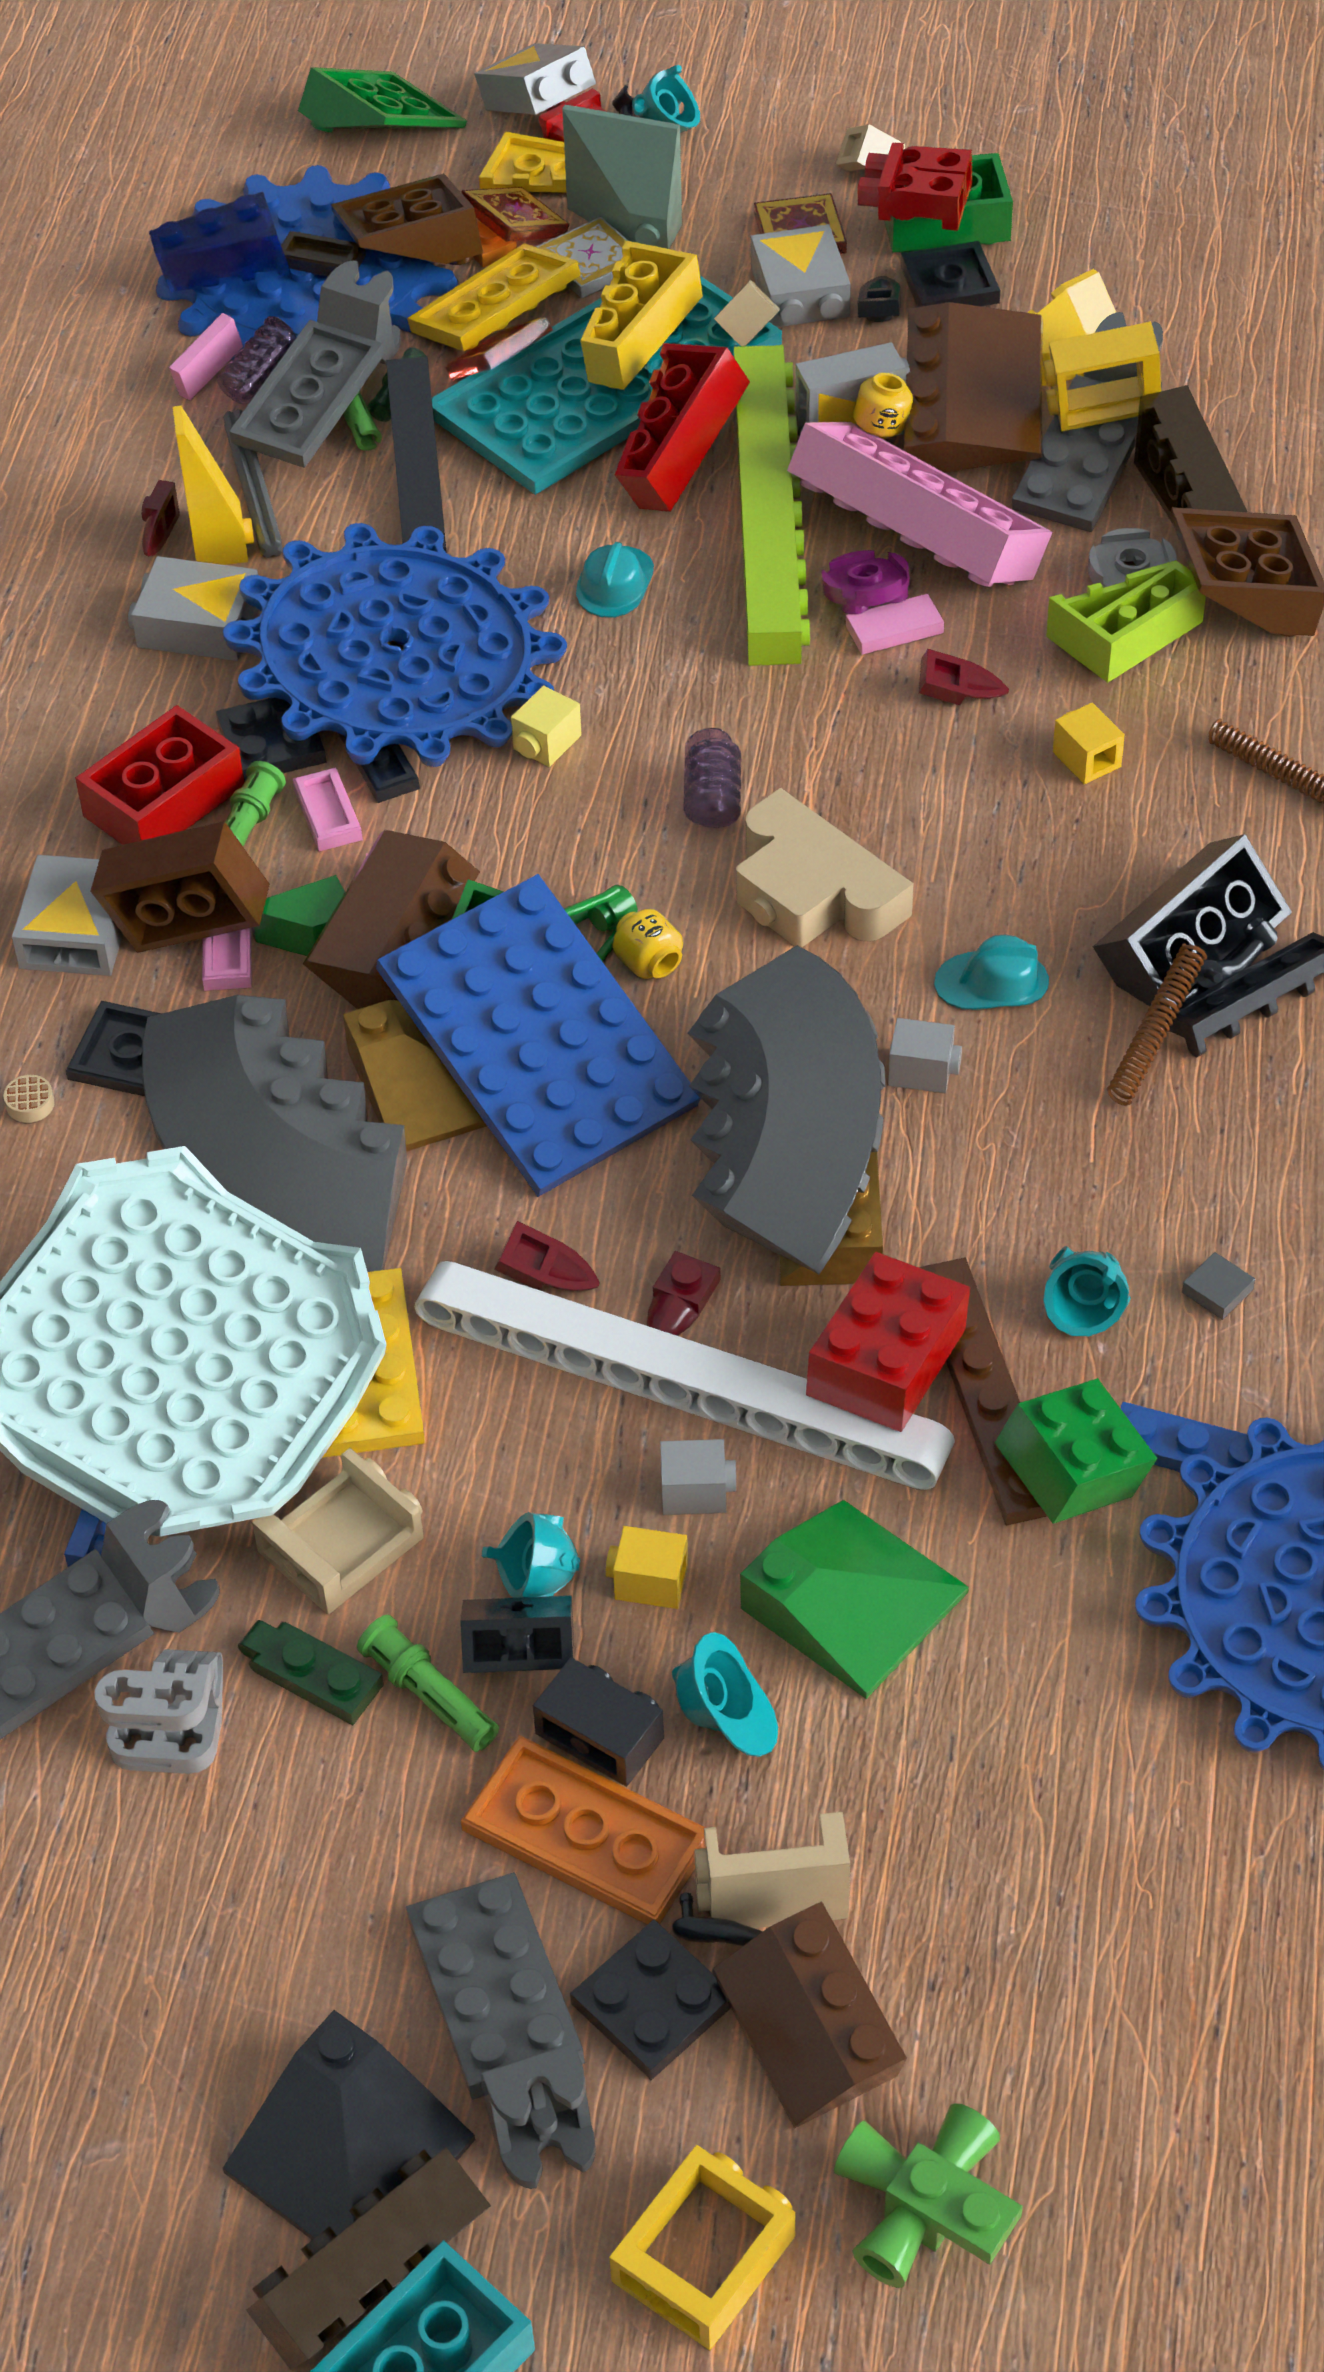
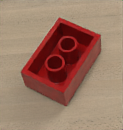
[75,705,244,845]
[806,1251,970,1432]

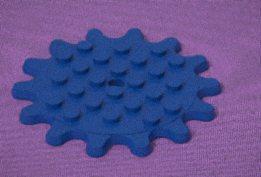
[156,165,459,361]
[223,523,567,767]
[1135,1417,1324,1770]

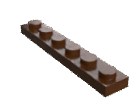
[919,1257,1048,1526]

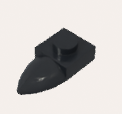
[857,276,901,322]

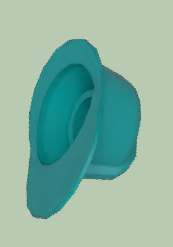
[576,542,654,618]
[934,934,1049,1010]
[672,1632,778,1757]

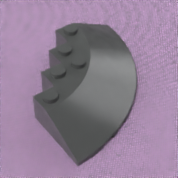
[687,945,886,1274]
[142,995,407,1272]

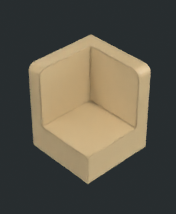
[836,125,906,172]
[714,280,780,346]

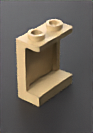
[252,1448,424,1615]
[694,1812,850,1928]

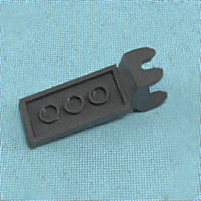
[229,261,401,468]
[1012,312,1163,533]
[0,1500,220,1740]
[406,1872,596,2189]

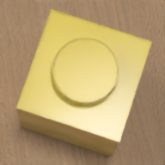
[511,685,581,767]

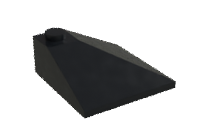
[223,2010,475,2240]

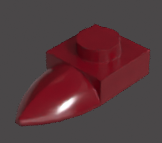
[141,480,180,556]
[919,649,1009,706]
[494,1221,600,1291]
[647,1251,721,1336]

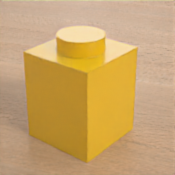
[1053,702,1125,785]
[605,1526,688,1609]

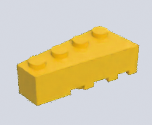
[581,240,703,390]

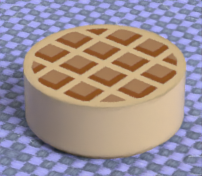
[3,1075,55,1123]

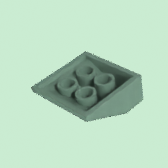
[562,105,682,249]

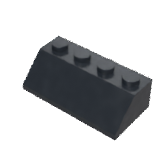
[1092,834,1292,1013]

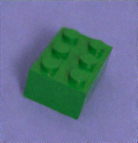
[884,153,1013,253]

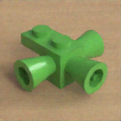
[834,2103,1023,2288]

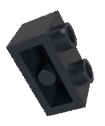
[533,1657,664,1787]

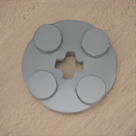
[1088,528,1177,588]

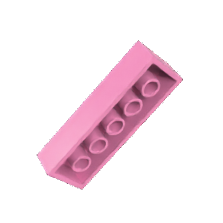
[787,422,1053,587]

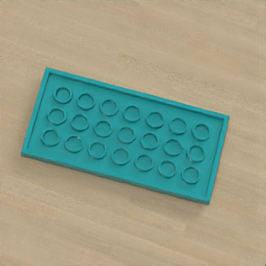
[432,276,782,495]

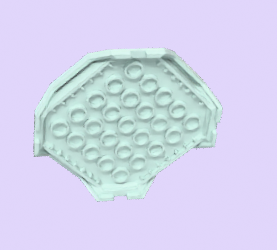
[0,1146,386,1537]

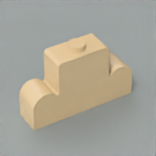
[736,788,913,947]

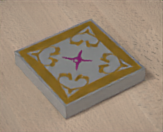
[536,217,629,298]

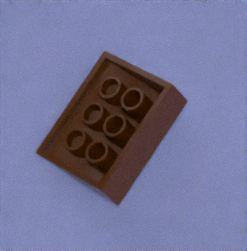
[904,302,1043,473]

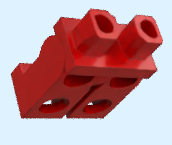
[857,142,972,231]

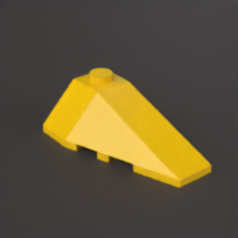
[1027,269,1116,386]
[173,406,255,565]

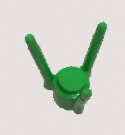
[564,884,638,962]

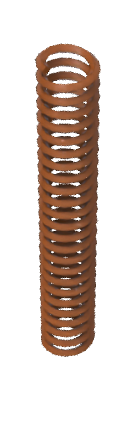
[1208,719,1324,804]
[1107,944,1207,1106]

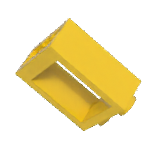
[1043,321,1161,431]
[609,2144,795,2351]

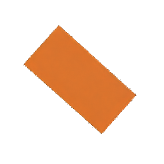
[461,1735,706,1925]

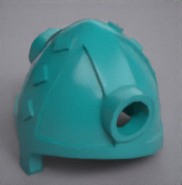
[632,65,700,133]
[1043,1246,1131,1337]
[482,1512,580,1598]

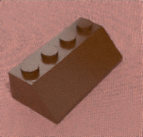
[303,830,480,1009]

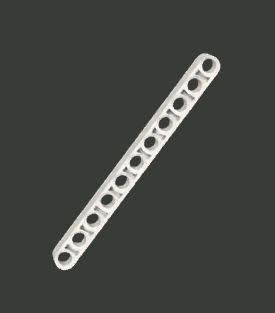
[414,1261,955,1490]

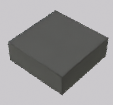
[1182,1252,1255,1320]

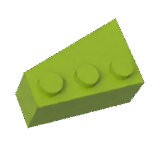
[1046,560,1206,683]

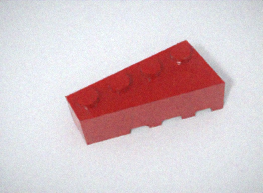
[615,343,750,512]

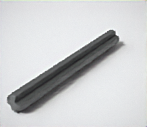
[223,409,283,558]

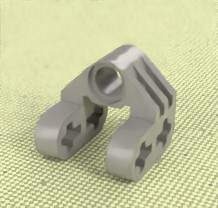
[95,1649,223,1774]

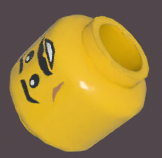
[853,373,913,440]
[613,909,683,979]

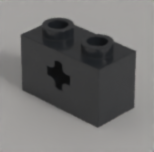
[460,1596,574,1673]

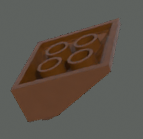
[331,173,483,265]
[1170,507,1324,637]

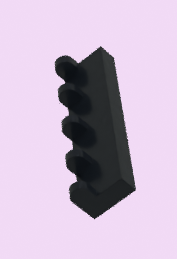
[1165,932,1324,1058]

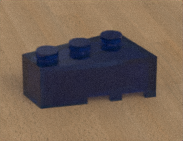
[149,191,292,292]

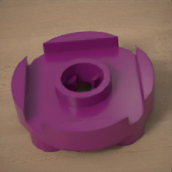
[821,550,910,614]

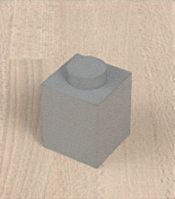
[888,1018,962,1093]
[660,1439,736,1515]

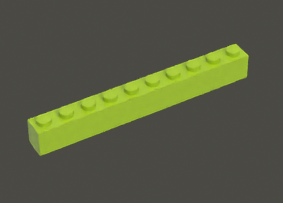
[734,345,810,666]

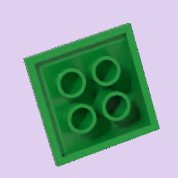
[298,67,467,132]
[740,1500,969,1699]

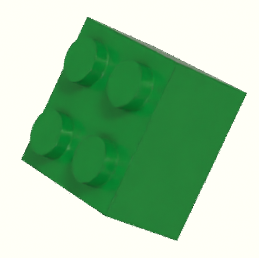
[994,1378,1158,1524]

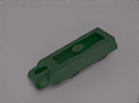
[238,1620,384,1725]

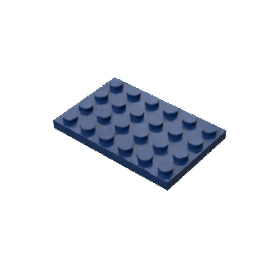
[376,874,701,1197]

